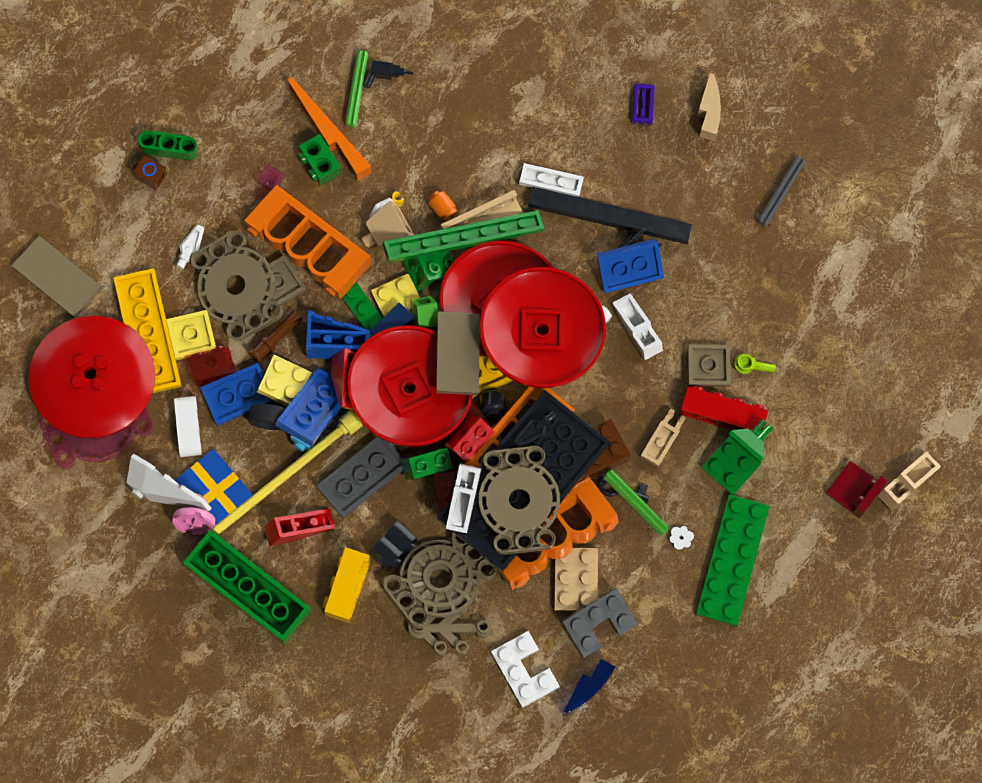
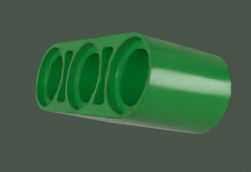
[138,131,198,161]

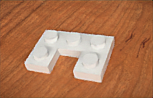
[491,631,560,708]

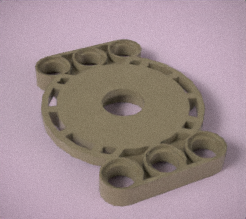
[191,230,283,341]
[479,446,560,555]
[384,533,497,629]

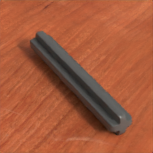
[758,156,805,226]

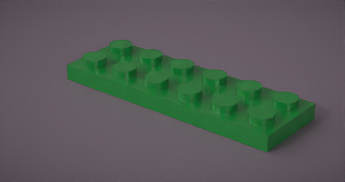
[696,494,770,627]

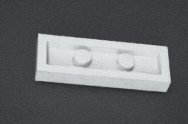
[519,163,584,197]

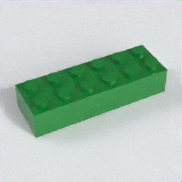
[183,530,311,646]

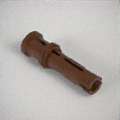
[247,310,303,364]

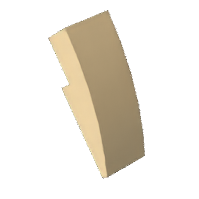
[697,73,721,141]
[878,451,941,511]

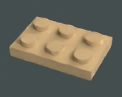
[554,548,598,612]

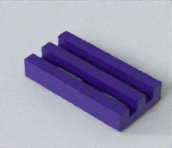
[632,84,655,125]

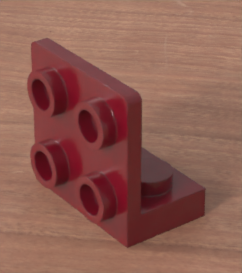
[826,461,888,519]

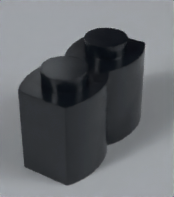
[369,521,417,572]

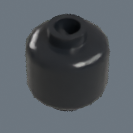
[479,389,507,421]

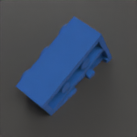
[306,310,370,359]

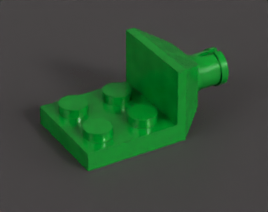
[702,418,774,495]

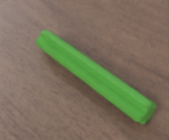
[345,50,368,127]
[604,470,669,535]

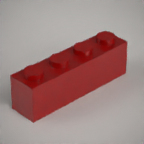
[679,386,768,431]

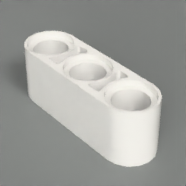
[174,396,202,457]

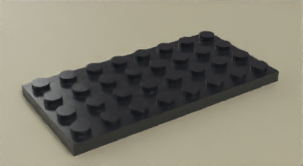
[437,390,611,572]

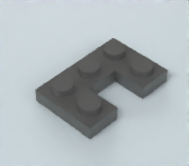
[561,588,638,658]

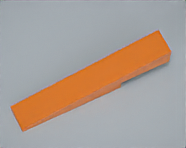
[288,77,371,181]

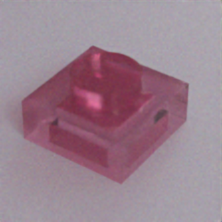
[257,164,286,191]

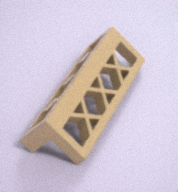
[441,190,523,230]

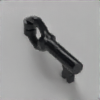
[596,476,650,504]

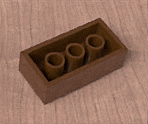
[578,419,631,483]

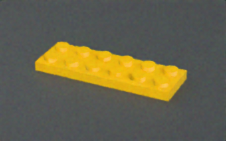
[113,268,182,393]

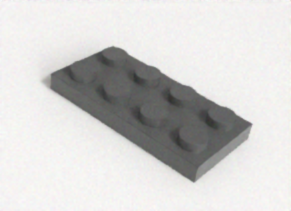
[316,437,404,519]

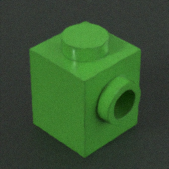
[411,296,440,330]

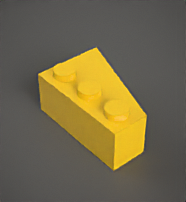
[322,547,370,623]

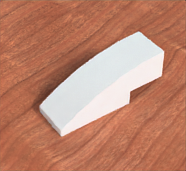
[613,294,663,360]
[446,464,481,533]

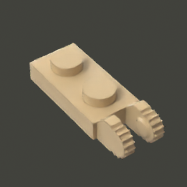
[641,409,686,468]

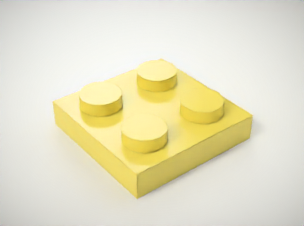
[371,274,420,318]
[166,310,217,361]
[257,355,312,407]

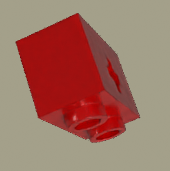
[444,414,495,463]

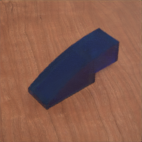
[562,659,616,716]

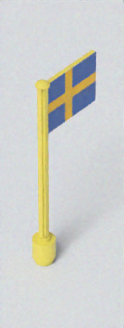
[174,410,363,536]

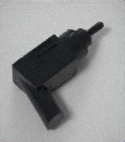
[363,60,414,88]

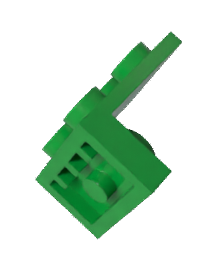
[402,251,454,292]

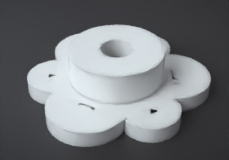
[669,526,694,550]

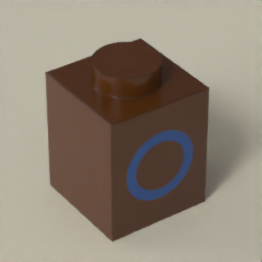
[133,155,167,190]

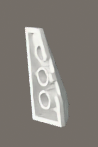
[127,454,211,511]

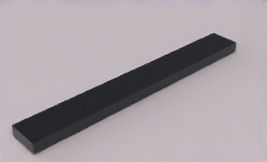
[528,187,692,245]

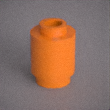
[428,191,458,222]

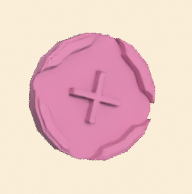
[173,494,215,535]

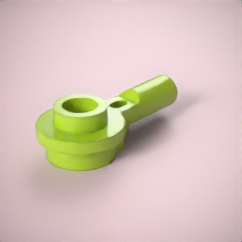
[734,354,776,374]

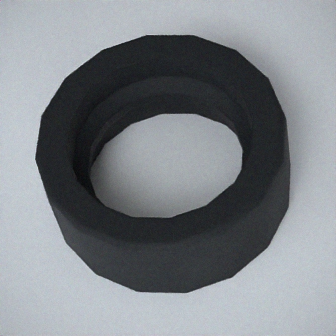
[249,404,286,430]

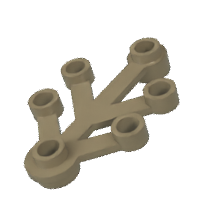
[408,600,492,655]

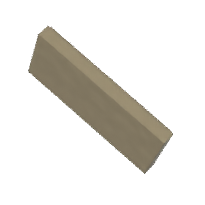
[11,236,102,318]
[436,312,480,395]

